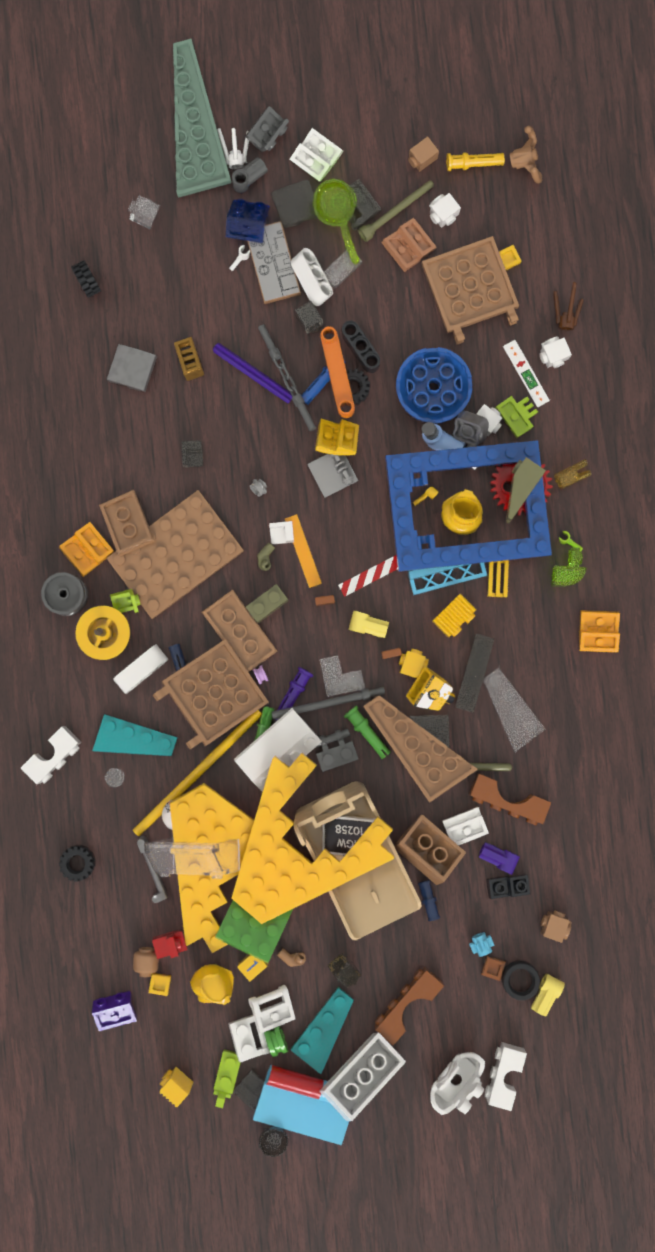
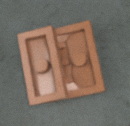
[382,218,436,272]

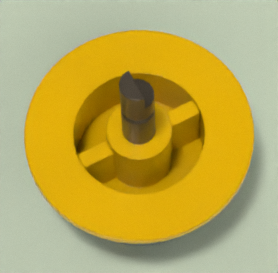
[76,606,130,660]

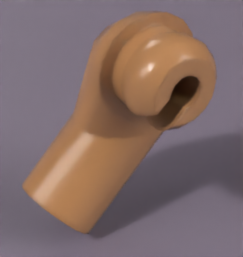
[277,948,306,967]

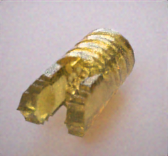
[554,459,591,489]

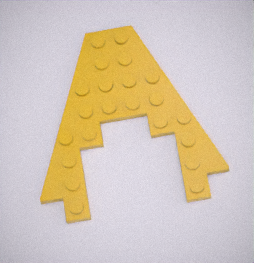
[231,753,395,924]

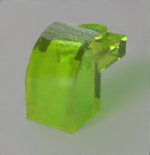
[551,547,586,587]

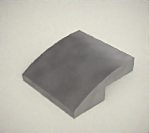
[107,344,157,392]

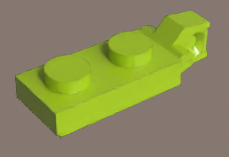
[214,1049,240,1108]

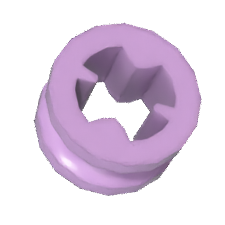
[253,665,269,684]

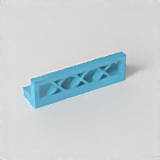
[408,563,487,595]

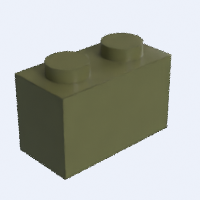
[246,584,289,623]

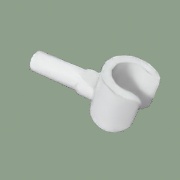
[229,245,250,271]

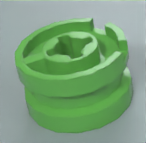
[264,1026,288,1057]

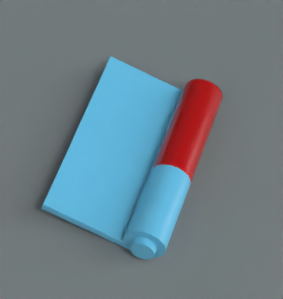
[253,1065,349,1145]

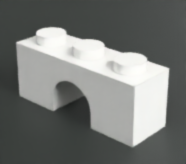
[21,726,81,784]
[485,1042,527,1111]

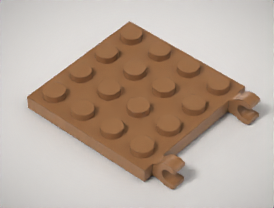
[421,236,519,345]
[153,639,269,749]

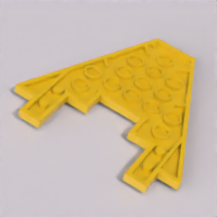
[170,783,313,953]

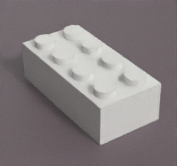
[319,1032,406,1121]

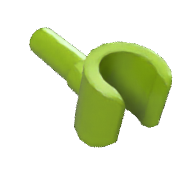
[559,531,583,552]

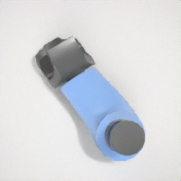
[422,422,477,470]

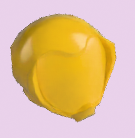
[441,489,483,535]
[190,964,234,1005]

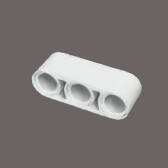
[291,248,333,306]
[113,644,168,694]

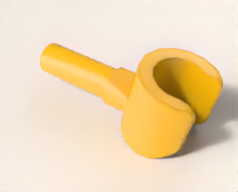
[413,487,438,506]

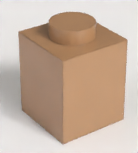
[408,137,439,172]

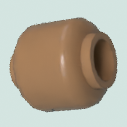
[133,947,159,977]

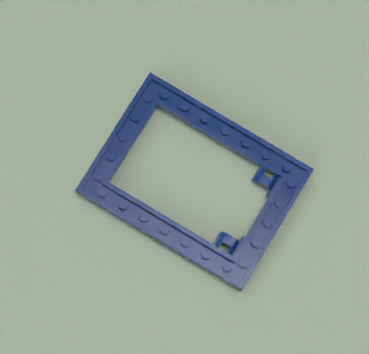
[385,441,552,572]

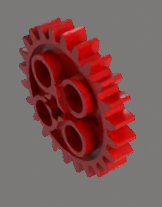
[490,463,553,516]

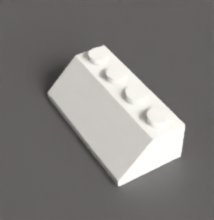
[234,708,322,792]

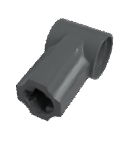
[232,157,268,193]

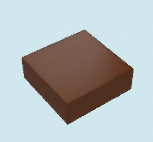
[315,595,335,606]
[381,648,402,660]
[481,955,506,981]

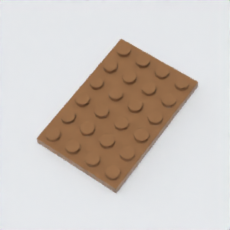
[107,490,244,619]

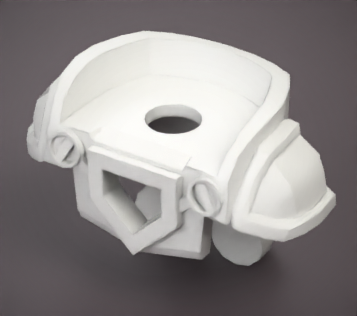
[430,1052,485,1115]

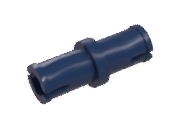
[418,880,440,921]

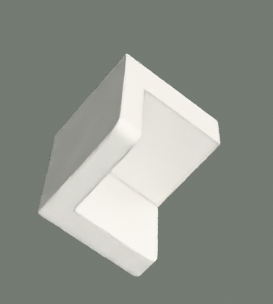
[269,521,294,544]

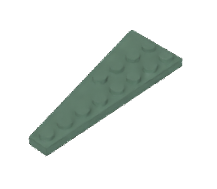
[173,39,231,198]

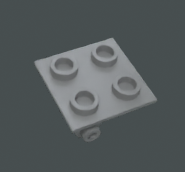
[307,454,358,498]

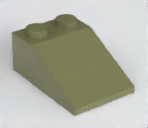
[506,457,546,524]

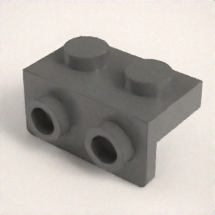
[245,106,289,152]

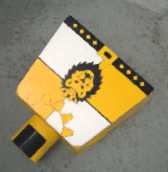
[406,666,455,711]

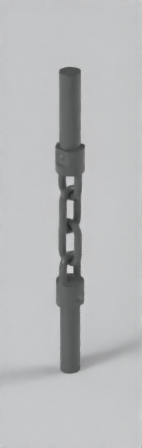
[258,324,316,431]

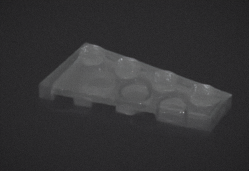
[482,668,545,752]

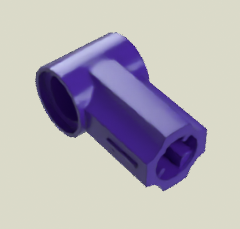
[478,842,520,875]

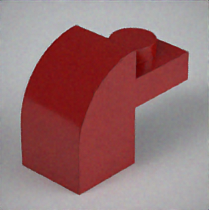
[152,930,187,959]

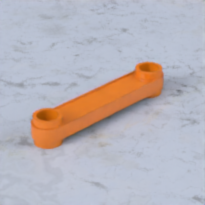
[321,327,355,418]

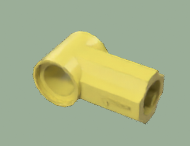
[348,611,389,638]
[531,973,565,1016]

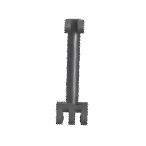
[137,836,169,903]

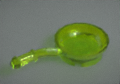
[313,178,359,264]

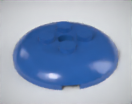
[396,347,472,423]

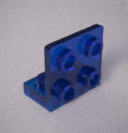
[226,199,270,243]

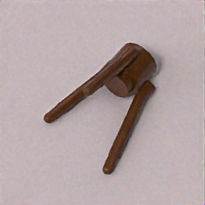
[554,282,584,330]

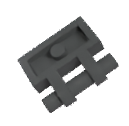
[315,728,358,772]

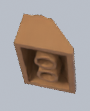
[394,815,466,885]

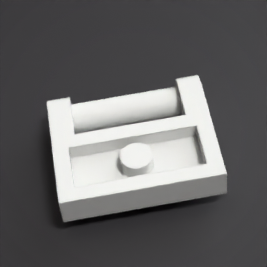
[248,985,295,1033]
[228,1015,270,1062]

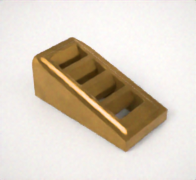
[174,337,204,381]

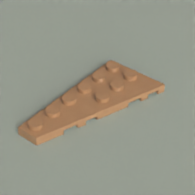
[363,696,478,803]

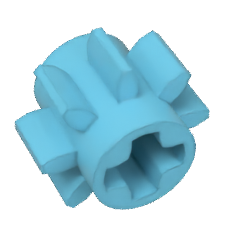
[469,932,494,957]

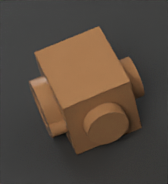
[541,910,572,943]

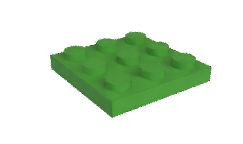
[215,900,293,964]

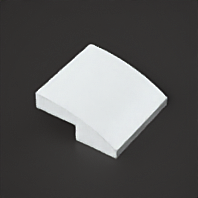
[290,128,343,182]

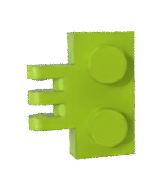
[495,396,538,439]

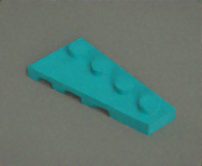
[92,714,178,756]
[291,987,354,1074]

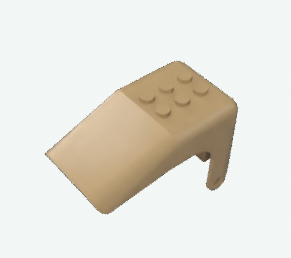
[293,781,422,940]

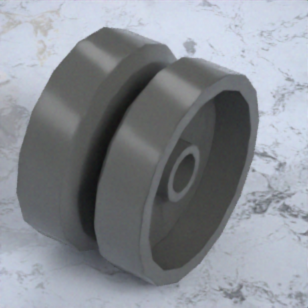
[41,572,88,616]

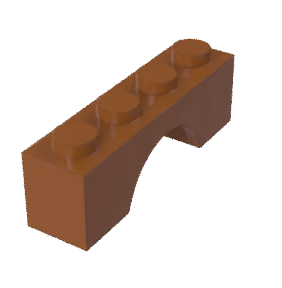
[469,773,551,826]
[375,967,444,1046]

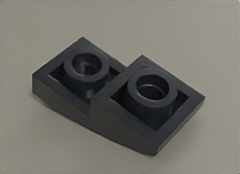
[486,875,530,899]

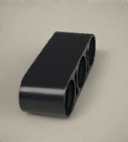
[342,321,380,373]

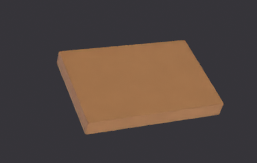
[99,490,155,557]

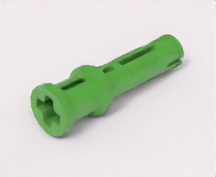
[343,705,391,759]

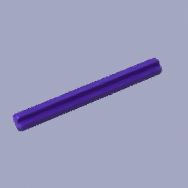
[213,343,292,403]

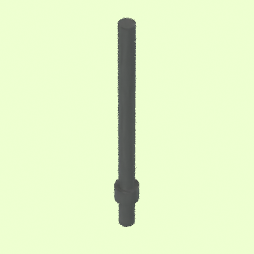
[271,687,385,719]

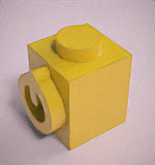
[399,649,429,679]

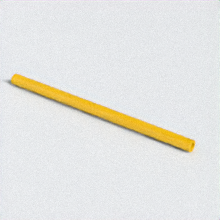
[133,710,262,836]

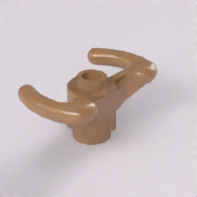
[510,125,542,184]

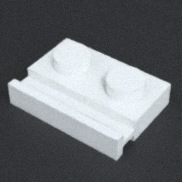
[442,807,489,845]

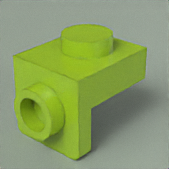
[110,589,141,613]

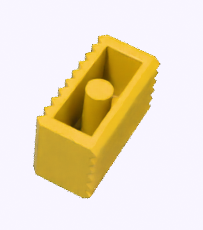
[432,594,476,637]
[160,1067,193,1107]

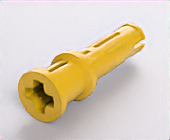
[446,152,505,171]

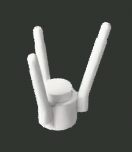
[217,128,249,169]

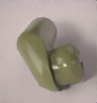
[257,542,275,571]

